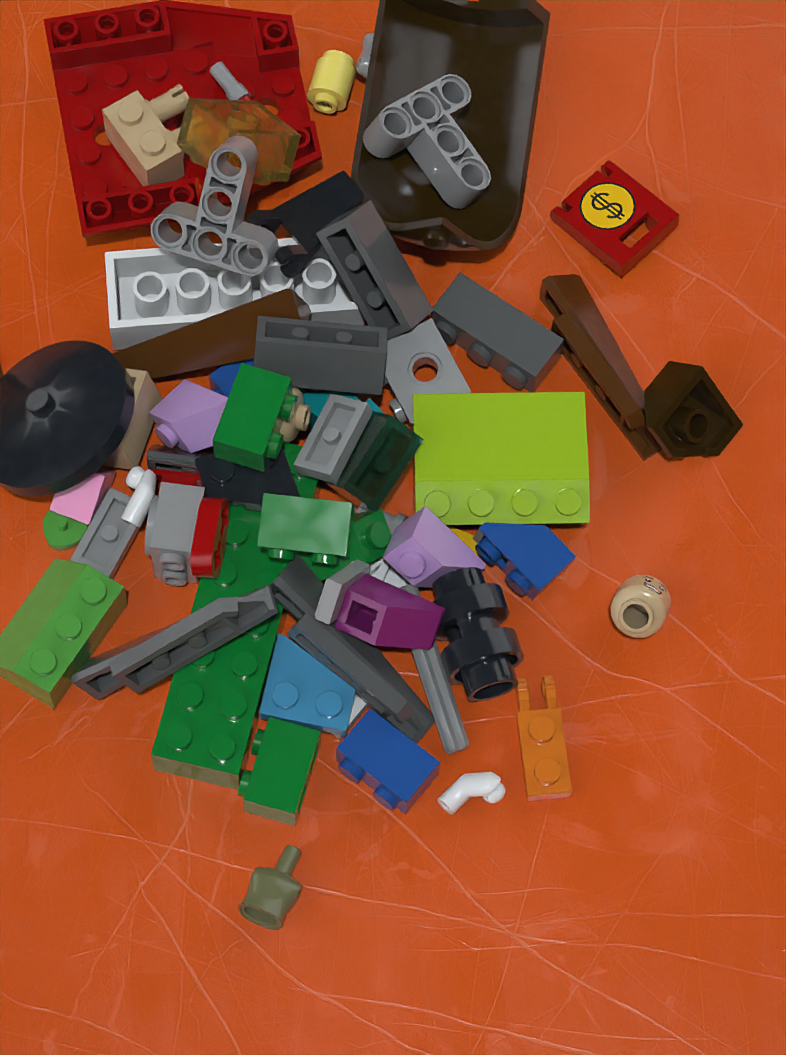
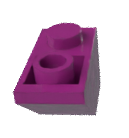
[335,574,446,650]

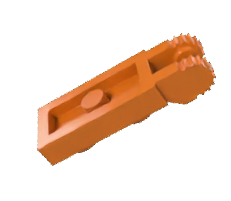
[516,675,572,801]

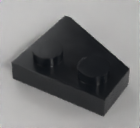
[195,447,300,511]

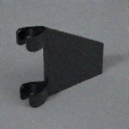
[246,170,365,278]

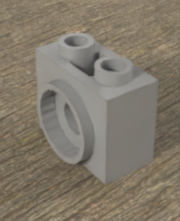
[383,318,472,431]
[145,482,206,586]

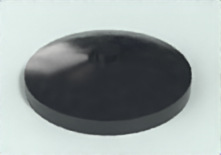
[0,340,134,497]

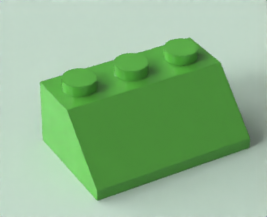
[0,558,128,710]

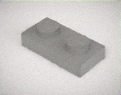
[293,394,373,484]
[70,487,148,579]

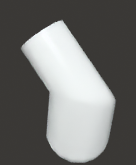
[121,466,157,528]
[437,771,506,815]

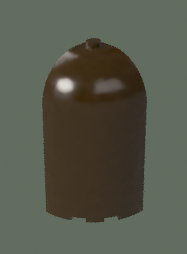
[351,0,550,251]

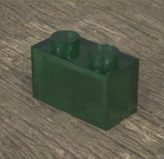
[325,411,424,512]

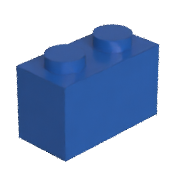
[336,708,440,815]

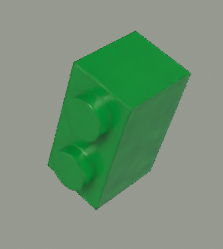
[212,363,298,472]
[257,493,356,565]
[238,717,321,826]

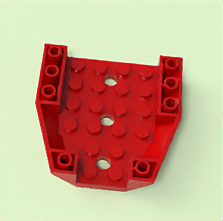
[44,0,322,237]

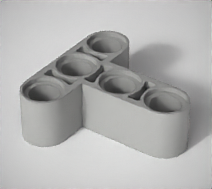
[363,74,491,209]
[151,135,279,276]

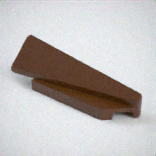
[539,274,663,461]
[112,289,311,379]

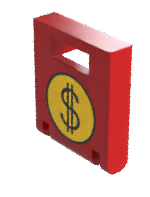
[550,160,679,277]

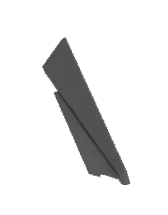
[270,556,435,744]
[71,584,278,700]

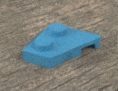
[259,634,356,737]

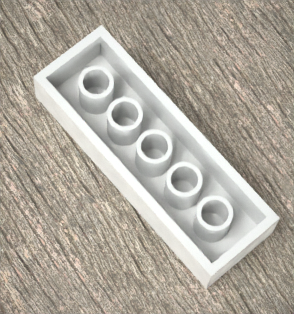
[105,238,365,350]

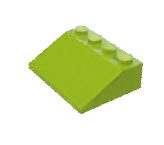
[412,392,590,525]

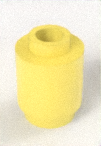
[307,50,356,114]

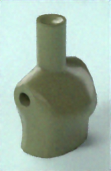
[238,845,302,930]

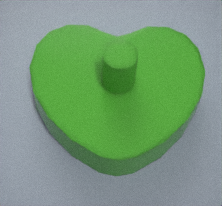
[43,510,88,551]

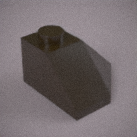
[644,361,743,457]

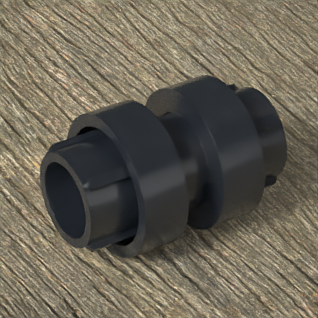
[432,567,524,701]

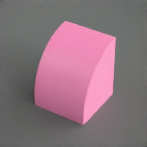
[49,467,116,525]

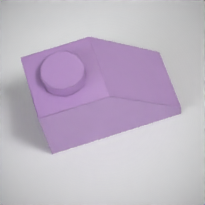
[149,379,228,453]
[383,506,486,588]

